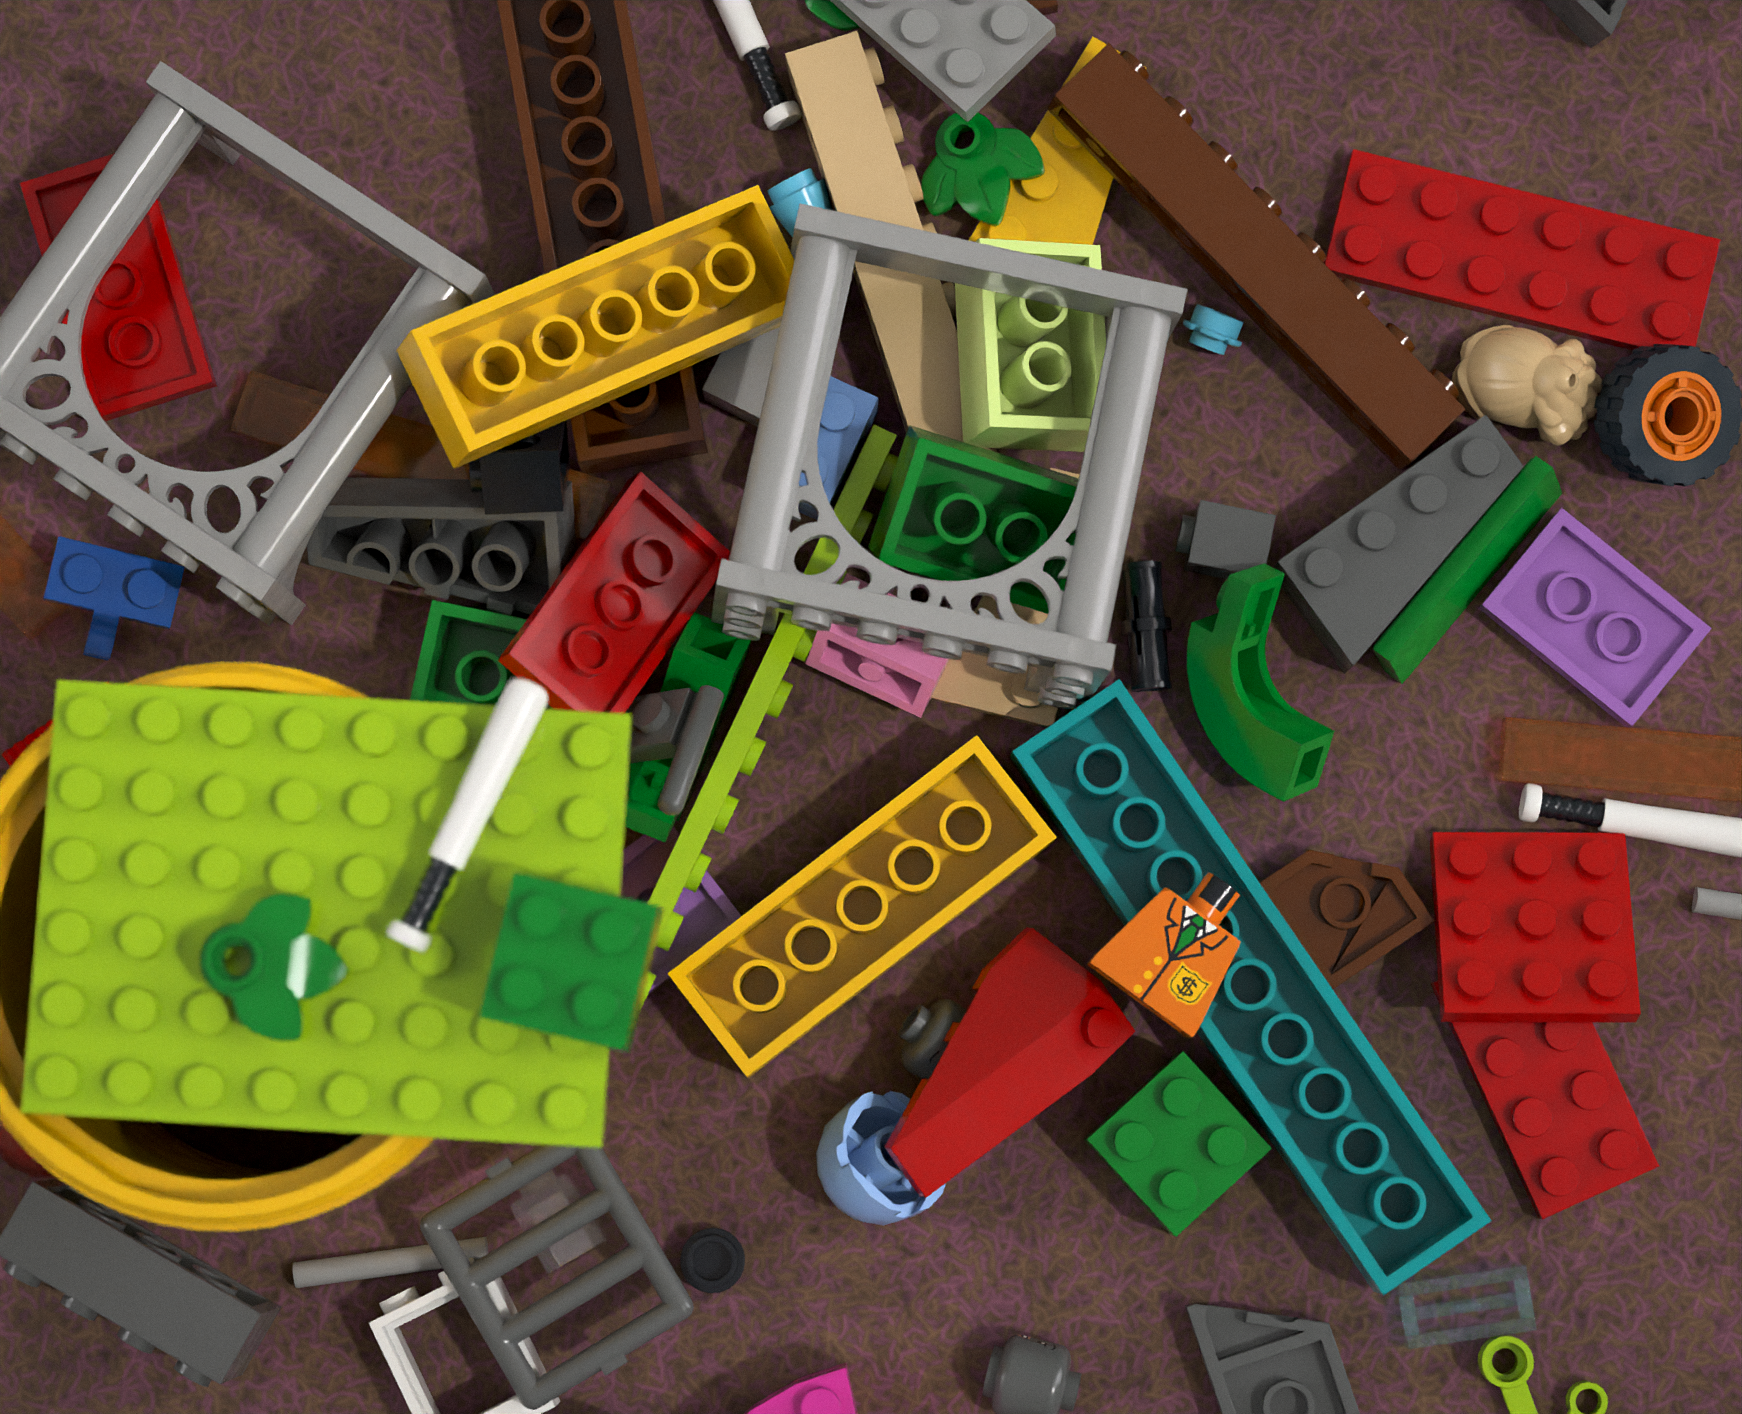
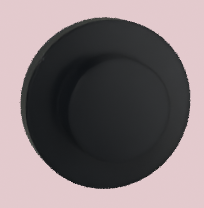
[680,1228,745,1293]

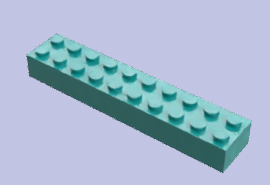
[1010,679,1492,1295]

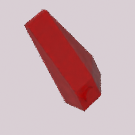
[884,927,1135,1198]

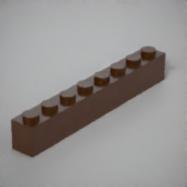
[1047,43,1465,470]

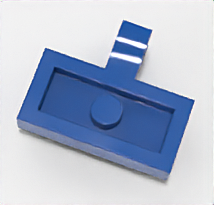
[43,536,185,661]

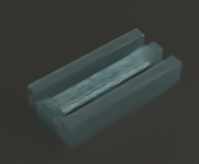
[1396,1264,1537,1349]

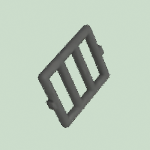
[420,1144,694,1410]

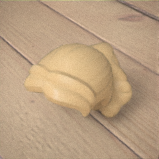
[1451,325,1602,446]

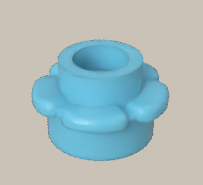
[1183,304,1244,355]

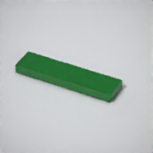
[1373,456,1562,684]

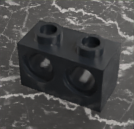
[469,420,570,515]

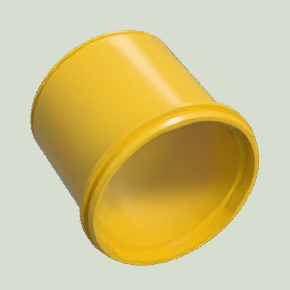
[0,662,436,1231]

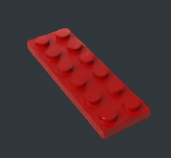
[1324,149,1721,350]

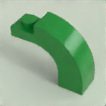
[1187,563,1334,802]
[625,612,752,843]

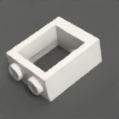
[369,1257,561,1414]

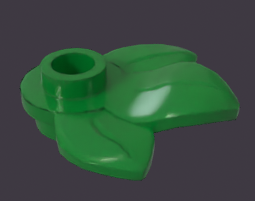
[921,112,1045,227]
[200,894,348,1041]

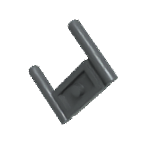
[624,685,724,816]

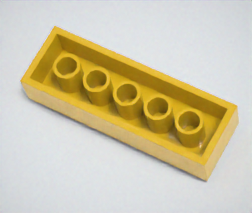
[396,185,794,469]
[667,735,1057,1078]

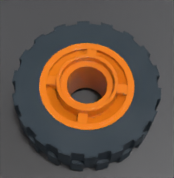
[1594,344,1742,487]

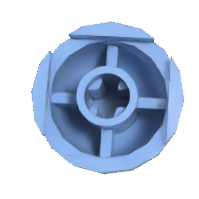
[816,1091,946,1225]

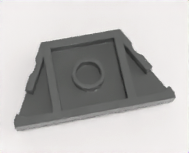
[1185,1303,1360,1414]

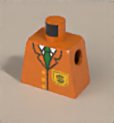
[1087,872,1241,1039]

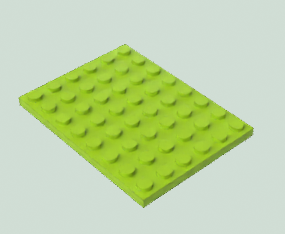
[21,680,632,1148]

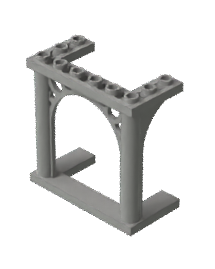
[0,61,495,626]
[711,203,1187,709]

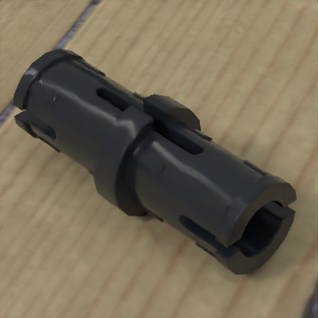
[1121,561,1172,692]

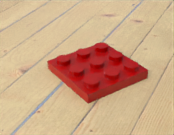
[1430,832,1641,1023]

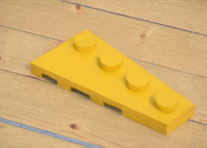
[969,37,1146,245]

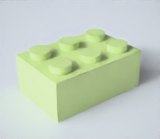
[955,238,1106,452]

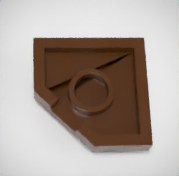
[1259,850,1434,989]

